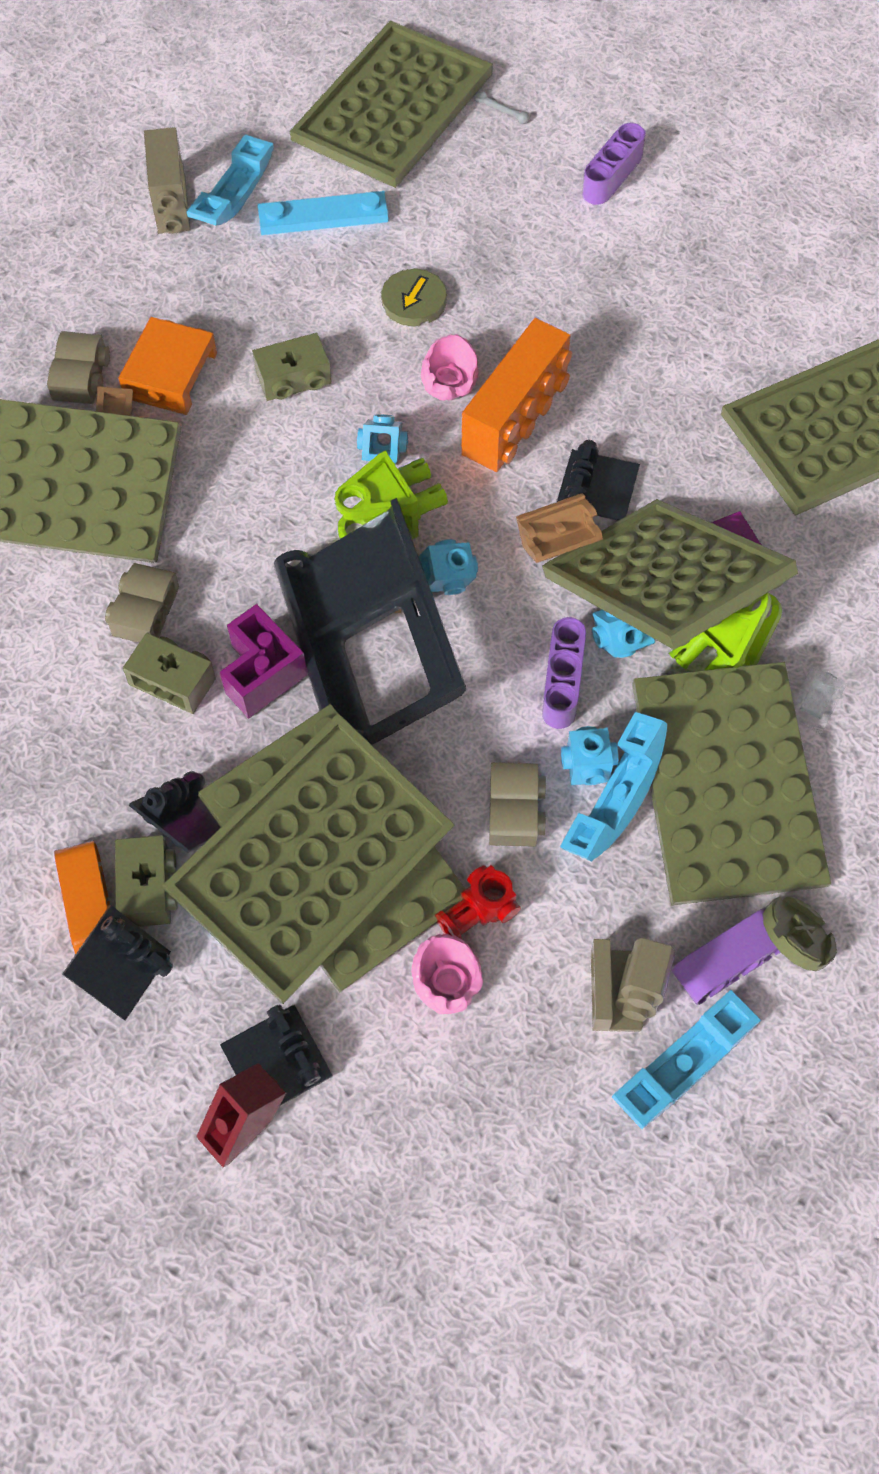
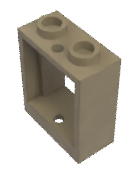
[144,127,190,234]

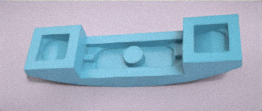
[187,135,274,226]
[560,712,668,862]
[612,990,761,1129]

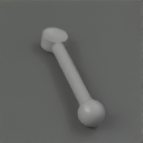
[475,91,529,124]

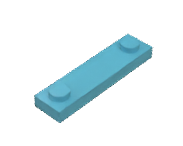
[258,191,388,235]

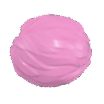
[421,334,479,401]
[412,934,483,1014]

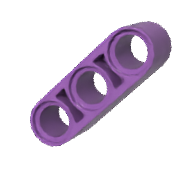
[582,123,645,205]
[542,617,586,729]
[672,908,781,1005]

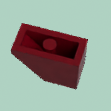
[196,1063,286,1168]

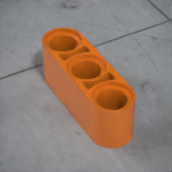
[54,840,110,954]

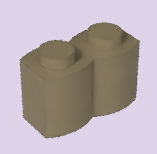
[47,331,110,404]
[105,563,179,643]
[489,762,546,847]
[615,938,675,1021]

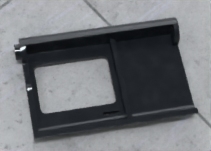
[274,498,466,745]

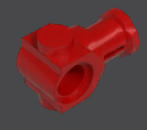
[435,865,521,939]

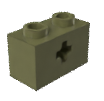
[252,332,331,401]
[123,633,216,714]
[115,835,178,927]

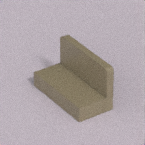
[591,939,643,1032]

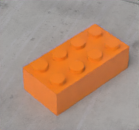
[461,318,572,472]

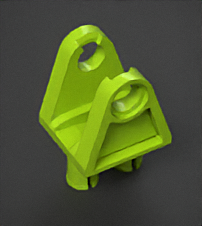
[334,451,448,539]
[668,592,782,671]

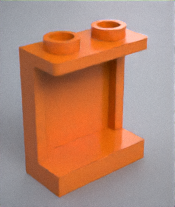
[118,317,217,415]

